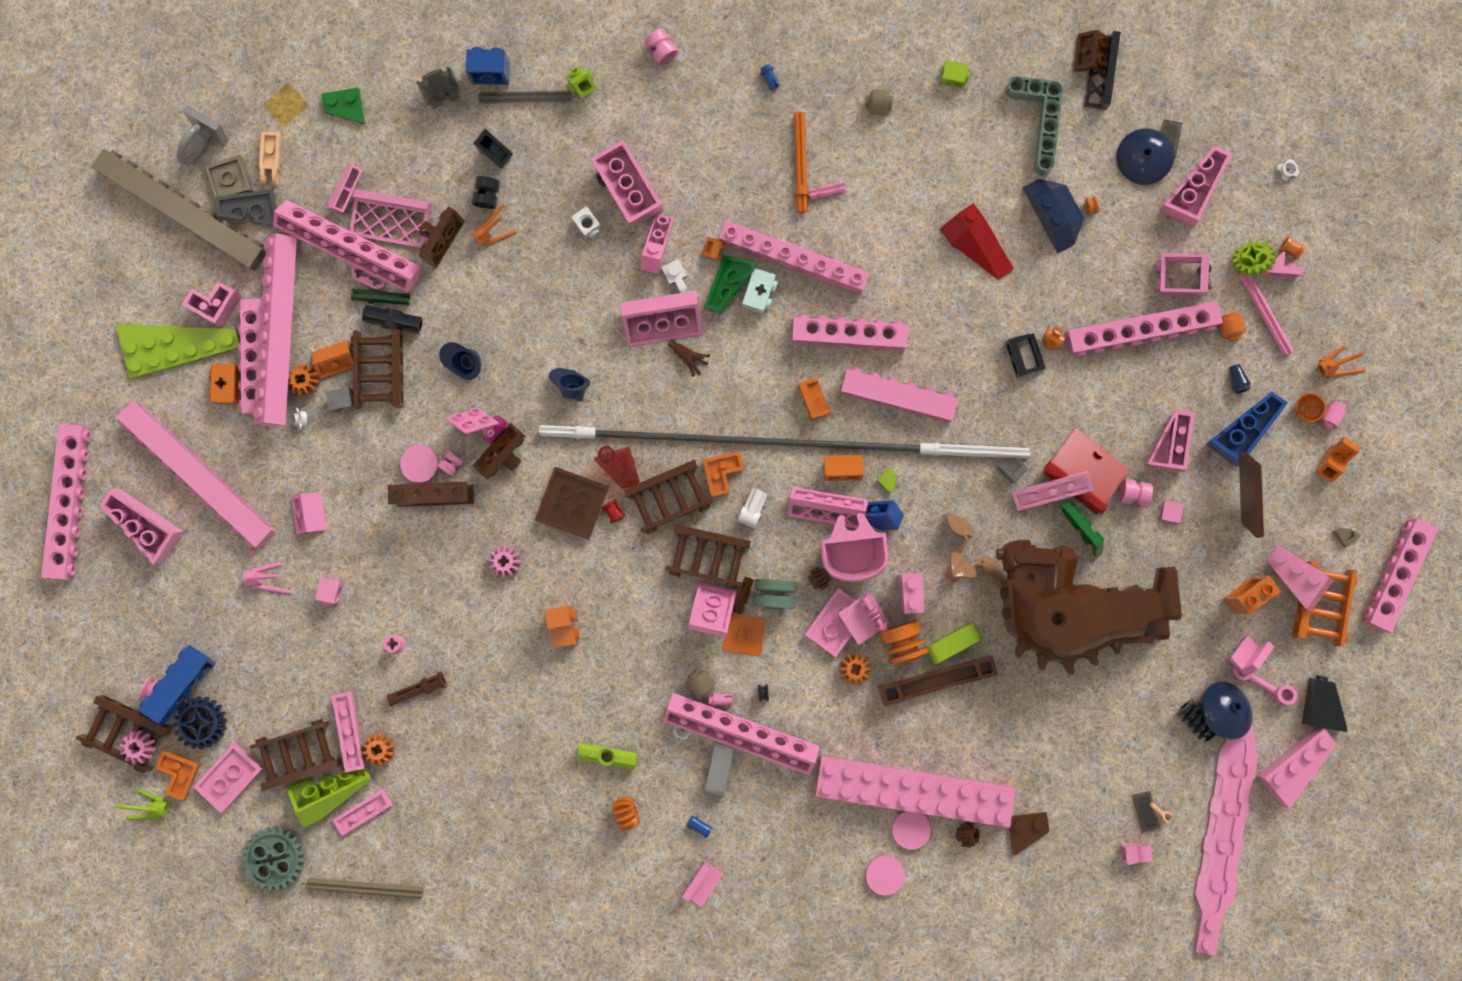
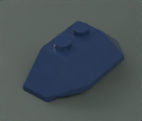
[1022,179,1084,253]

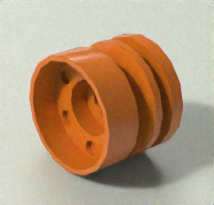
[879,620,929,664]

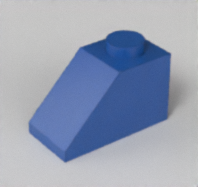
[856,500,904,531]

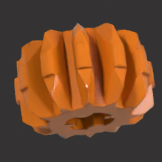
[288,364,320,397]
[838,652,872,686]
[362,733,396,766]
[613,796,640,831]

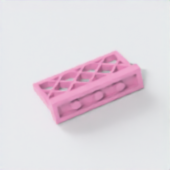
[349,189,432,248]

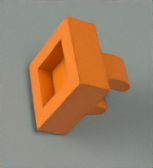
[701,237,726,259]

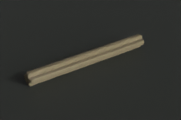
[306,878,424,899]

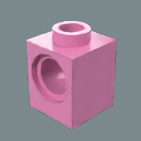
[315,577,344,607]

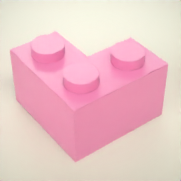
[182,281,242,327]

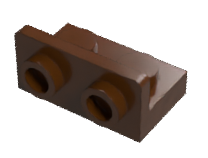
[1074,30,1108,73]

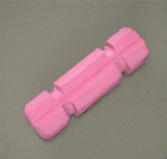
[808,182,845,200]

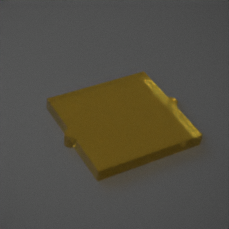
[263,83,308,127]

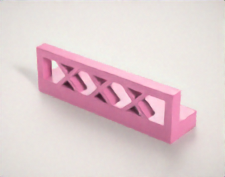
[788,487,869,528]

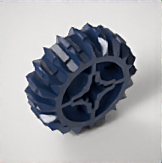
[172,696,228,749]

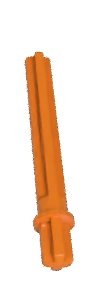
[794,112,809,213]

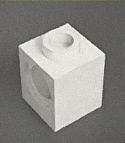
[571,206,601,239]

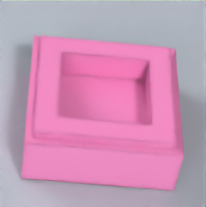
[1160,501,1184,524]

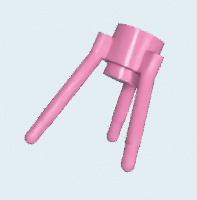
[243,562,292,594]

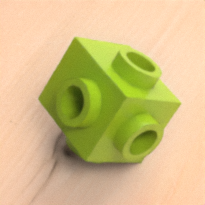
[565,66,597,99]

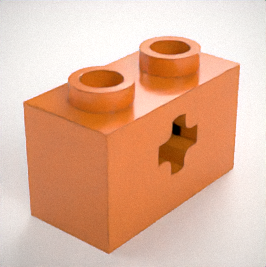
[208,364,240,405]

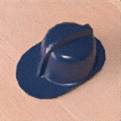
[439,342,482,380]
[548,368,591,402]

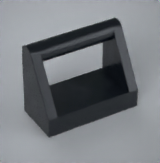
[1005,333,1046,378]

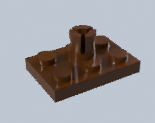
[419,206,465,269]
[473,423,526,480]

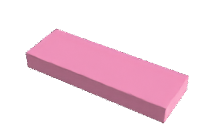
[332,789,393,837]

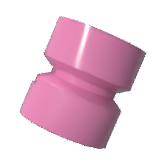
[644,29,678,66]
[1118,479,1153,508]

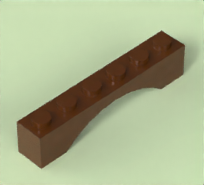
[878,655,998,706]

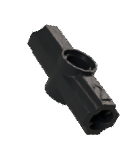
[362,305,423,334]

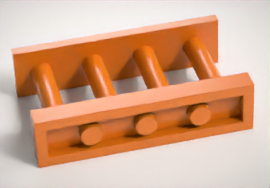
[1292,561,1358,647]

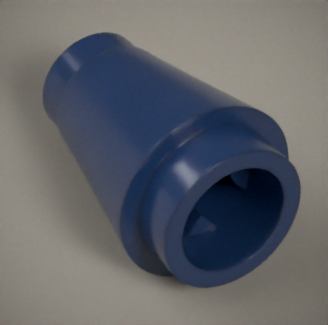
[1229,364,1251,394]

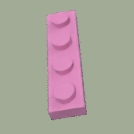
[1012,471,1094,511]
[331,691,366,773]

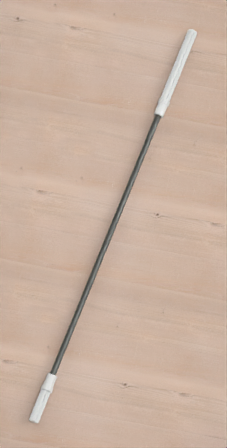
[539,425,1030,459]

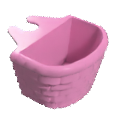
[820,513,889,582]

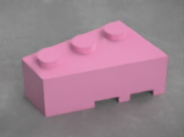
[1267,545,1334,612]

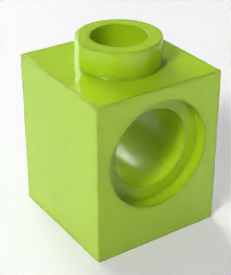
[940,60,970,88]

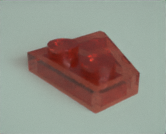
[593,446,640,489]

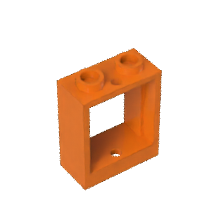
[1223,575,1281,614]

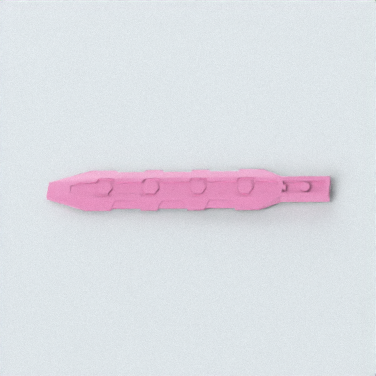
[1194,725,1258,956]

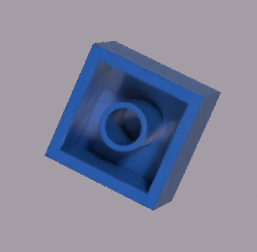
[466,47,510,85]

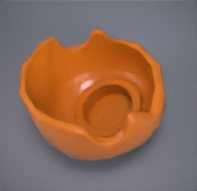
[1295,393,1327,423]

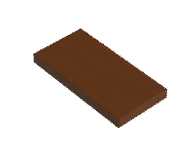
[1239,452,1264,538]

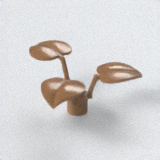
[945,513,1006,582]

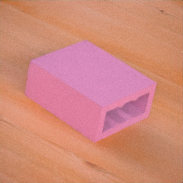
[897,573,925,614]

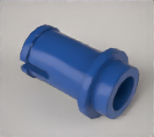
[760,64,780,90]
[686,815,713,838]

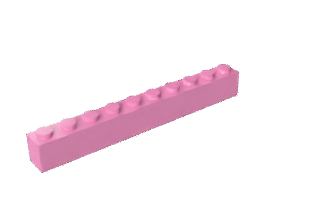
[253,233,297,427]
[116,400,276,548]

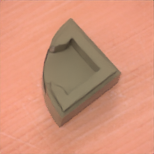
[1333,528,1361,547]

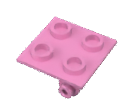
[445,408,499,437]
[838,592,890,645]

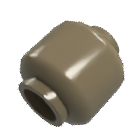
[865,89,893,115]
[687,669,715,699]

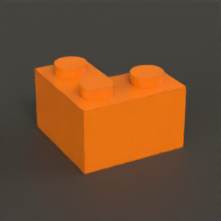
[545,606,580,648]

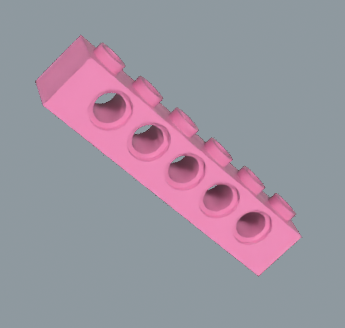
[238,299,262,415]
[792,315,908,350]
[1363,518,1438,633]

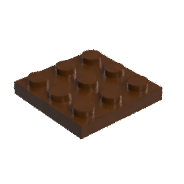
[535,467,609,540]

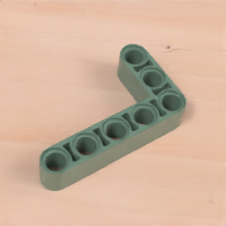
[1005,76,1063,176]

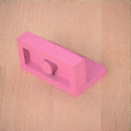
[291,492,327,535]
[1229,636,1274,676]
[682,861,723,907]

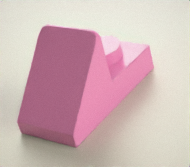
[1260,251,1303,279]

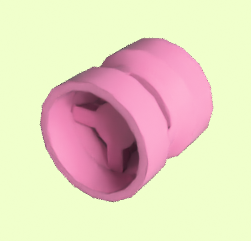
[437,450,464,477]

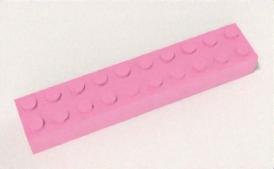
[814,755,1016,828]

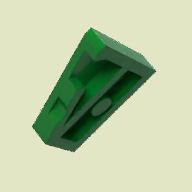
[321,87,365,124]

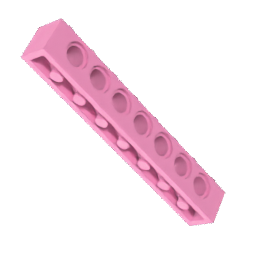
[273,200,421,293]
[719,221,869,295]
[1065,301,1223,357]
[41,424,91,580]
[663,693,819,775]

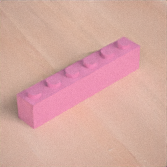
[840,368,958,423]

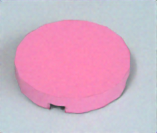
[400,445,439,483]
[892,811,931,850]
[865,855,905,896]

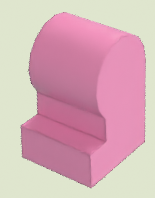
[1121,843,1152,865]

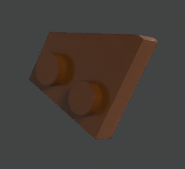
[1009,811,1049,855]

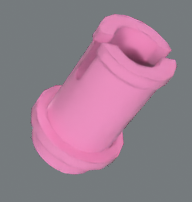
[708,692,733,707]

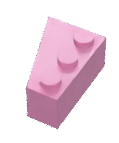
[1145,410,1195,472]

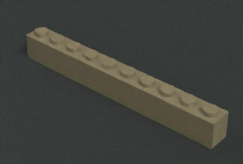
[91,148,266,271]

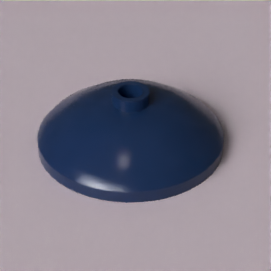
[1116,128,1174,185]
[1201,682,1253,740]

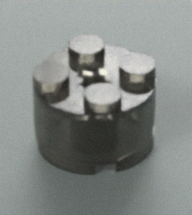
[416,67,461,109]

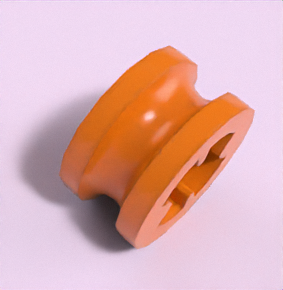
[1085,196,1099,215]

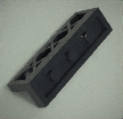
[1084,31,1121,110]

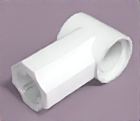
[737,488,767,529]

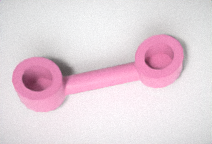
[1232,665,1298,705]

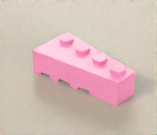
[1160,146,1232,227]
[100,489,184,565]
[1257,727,1337,809]

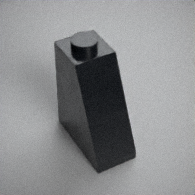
[1302,675,1347,732]

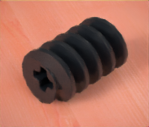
[1176,699,1216,742]

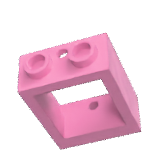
[1156,254,1210,296]

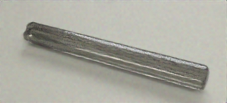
[479,91,572,103]

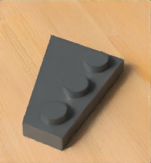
[214,189,277,226]

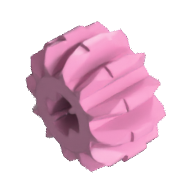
[488,545,521,578]
[120,730,156,764]

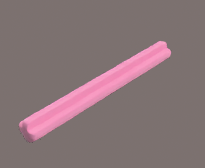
[1239,273,1293,355]

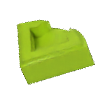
[877,467,896,493]

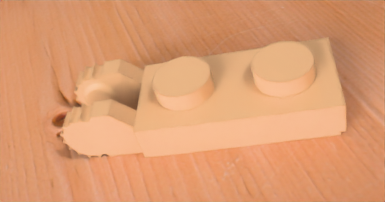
[259,131,282,185]

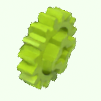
[1232,239,1276,278]

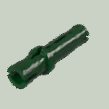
[351,288,410,306]

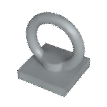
[177,105,229,165]

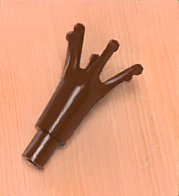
[667,339,710,377]

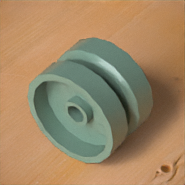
[753,579,797,610]

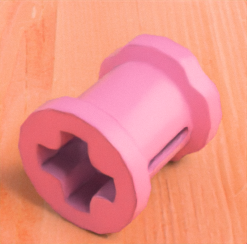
[383,635,405,653]

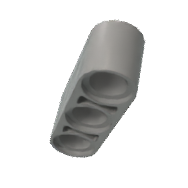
[704,741,734,798]

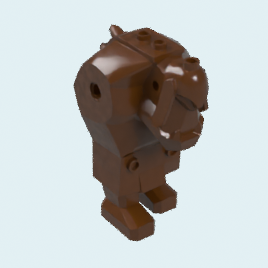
[996,539,1182,675]

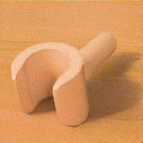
[1149,802,1173,825]

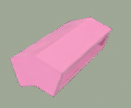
[327,165,363,214]

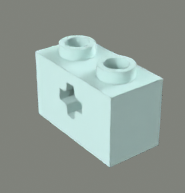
[742,268,778,314]

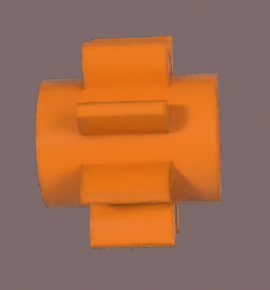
[1041,326,1065,351]

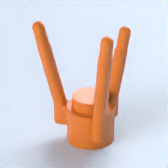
[472,204,517,247]
[1318,346,1365,379]

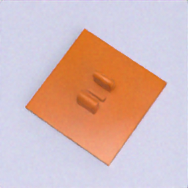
[723,613,766,656]

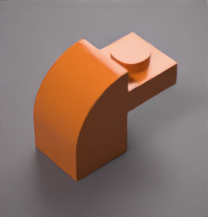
[1315,437,1361,483]

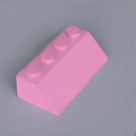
[591,140,663,224]
[621,291,703,347]

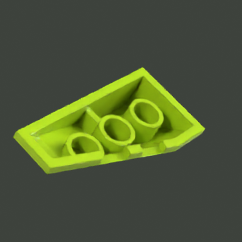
[286,768,371,828]

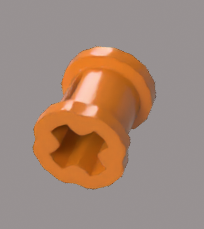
[1279,236,1306,260]

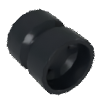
[472,176,500,209]

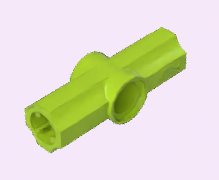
[577,742,638,770]

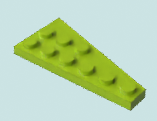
[115,324,241,379]

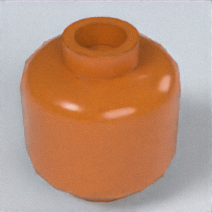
[1218,312,1246,341]

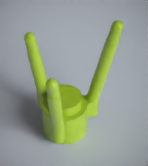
[115,789,168,820]

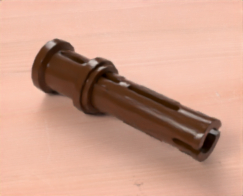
[387,671,447,706]

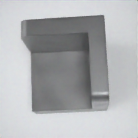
[326,387,353,413]
[996,458,1028,484]

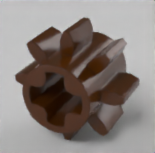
[808,566,832,590]
[955,823,980,848]

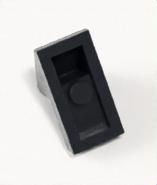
[473,129,513,168]

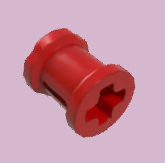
[601,499,626,524]

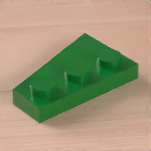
[704,255,758,314]
[1060,499,1104,558]

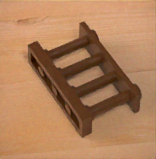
[350,329,404,409]
[624,459,713,535]
[388,481,474,507]
[665,524,751,589]
[76,695,173,773]
[249,719,342,791]

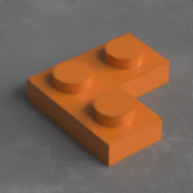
[703,451,744,497]
[155,750,201,801]

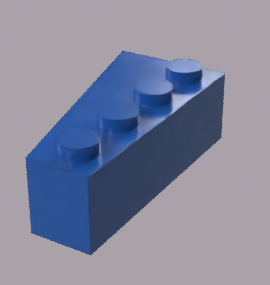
[1206,392,1288,467]
[139,645,216,726]

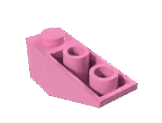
[640,214,674,274]

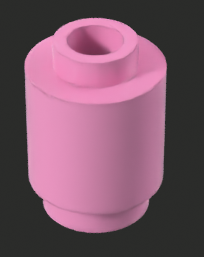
[1320,401,1347,430]

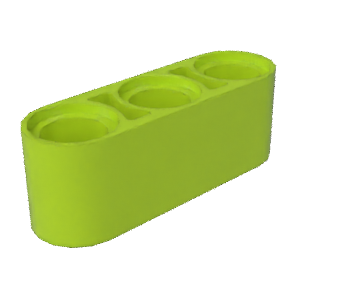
[926,622,982,665]

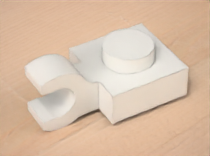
[661,259,688,293]

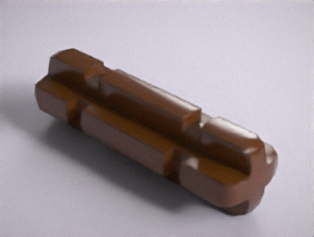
[733,577,754,614]

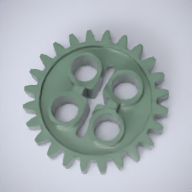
[240,826,306,892]

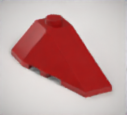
[940,203,1014,280]

